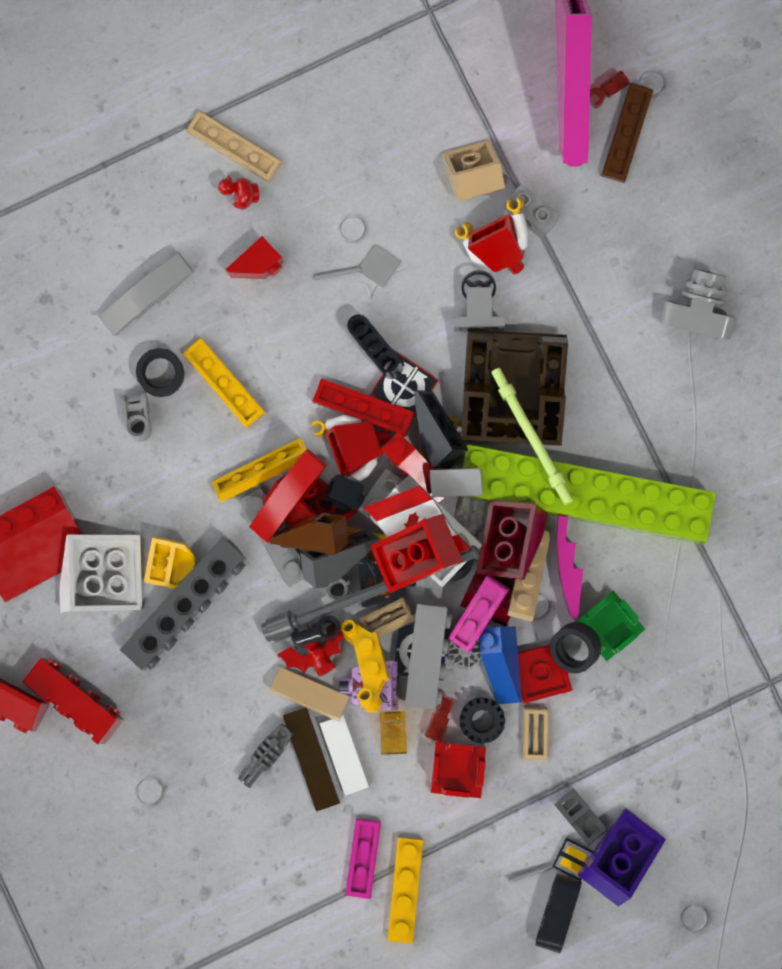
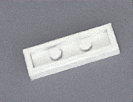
[320,715,369,796]

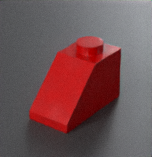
[226,236,284,279]

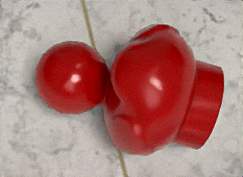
[218,175,259,210]

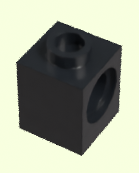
[322,474,365,514]

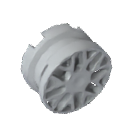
[447,640,481,669]

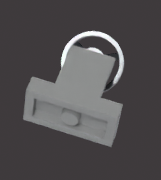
[454,270,505,332]

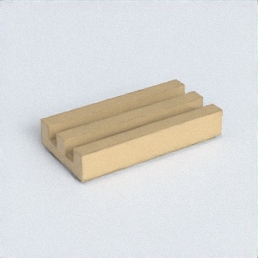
[359,597,415,637]
[522,709,549,760]

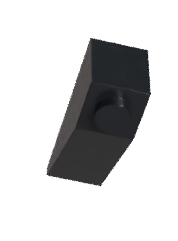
[414,390,468,468]

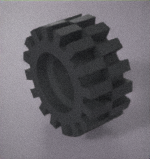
[459,698,506,744]

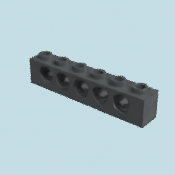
[120,537,246,671]

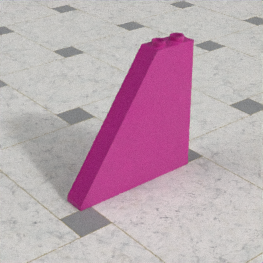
[555,0,592,167]

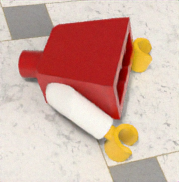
[455,196,528,274]
[311,415,389,483]

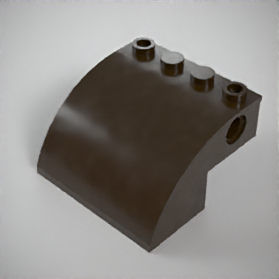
[461,328,568,446]

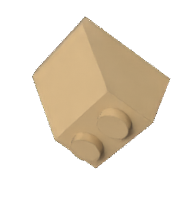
[442,140,505,201]

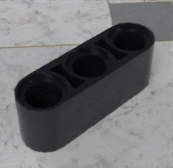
[347,314,403,379]
[535,874,582,954]

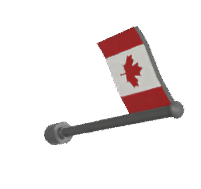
[261,486,480,642]

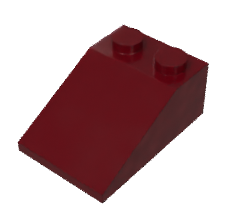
[476,500,547,580]

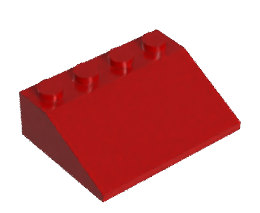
[0,486,84,603]

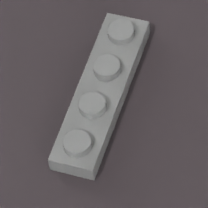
[239,488,304,587]

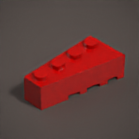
[22,657,124,745]

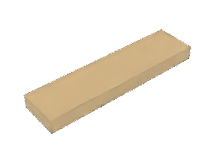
[186,110,282,183]

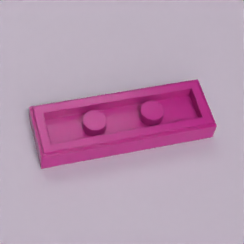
[448,575,510,653]
[345,818,381,899]

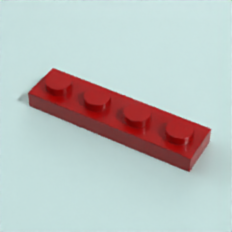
[312,378,415,437]

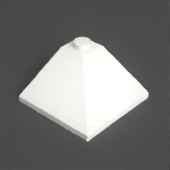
[59,535,142,613]

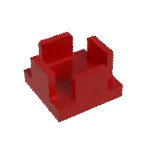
[430,742,486,798]

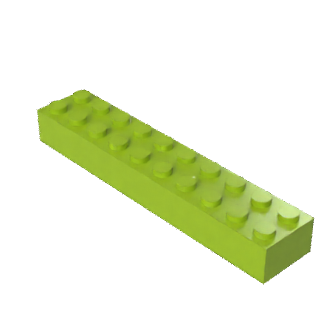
[460,444,716,545]

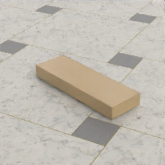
[269,667,349,722]

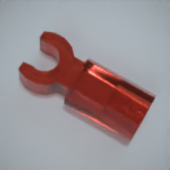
[590,70,630,108]
[424,696,454,742]

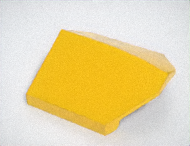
[144,536,196,589]

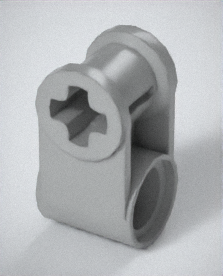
[121,391,152,441]

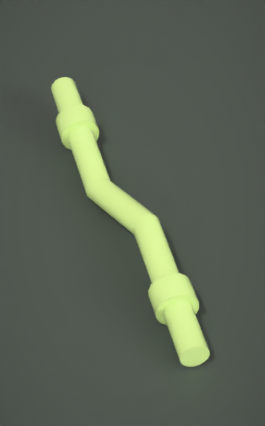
[491,368,573,505]

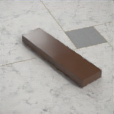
[601,83,653,183]

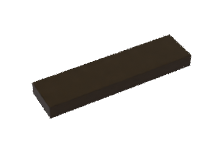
[283,707,340,812]

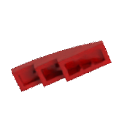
[249,449,327,543]

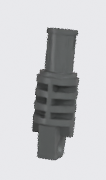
[238,724,294,788]

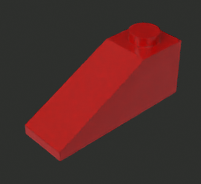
[381,432,446,504]

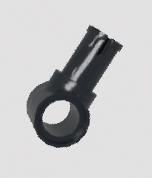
[290,615,340,650]

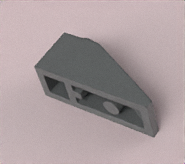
[300,530,379,589]

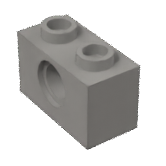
[504,184,560,240]

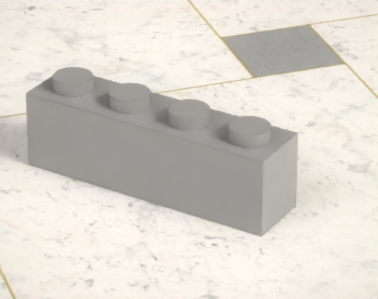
[405,604,452,710]

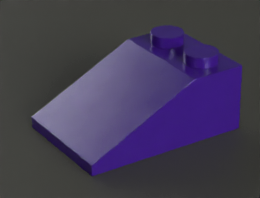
[578,808,666,907]

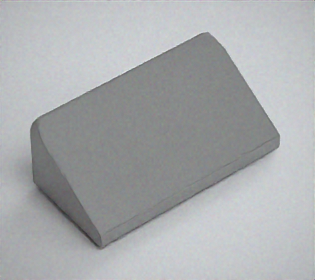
[430,468,483,498]

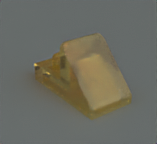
[380,711,407,755]

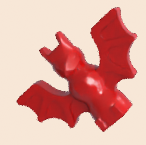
[277,621,344,677]

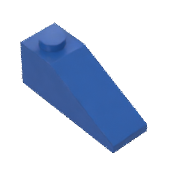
[479,626,522,704]

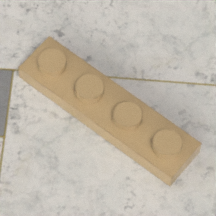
[507,530,551,622]

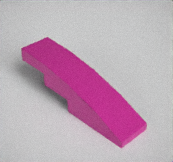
[555,515,583,621]

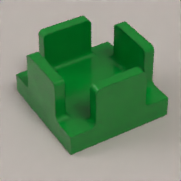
[575,590,646,661]

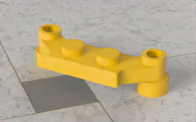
[341,620,390,713]

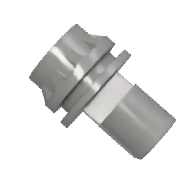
[660,269,736,339]

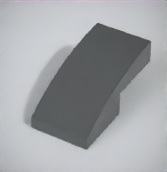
[554,788,608,846]

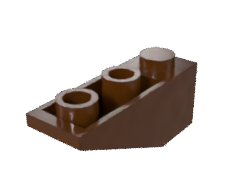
[269,513,348,555]

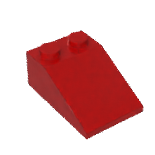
[370,514,463,593]

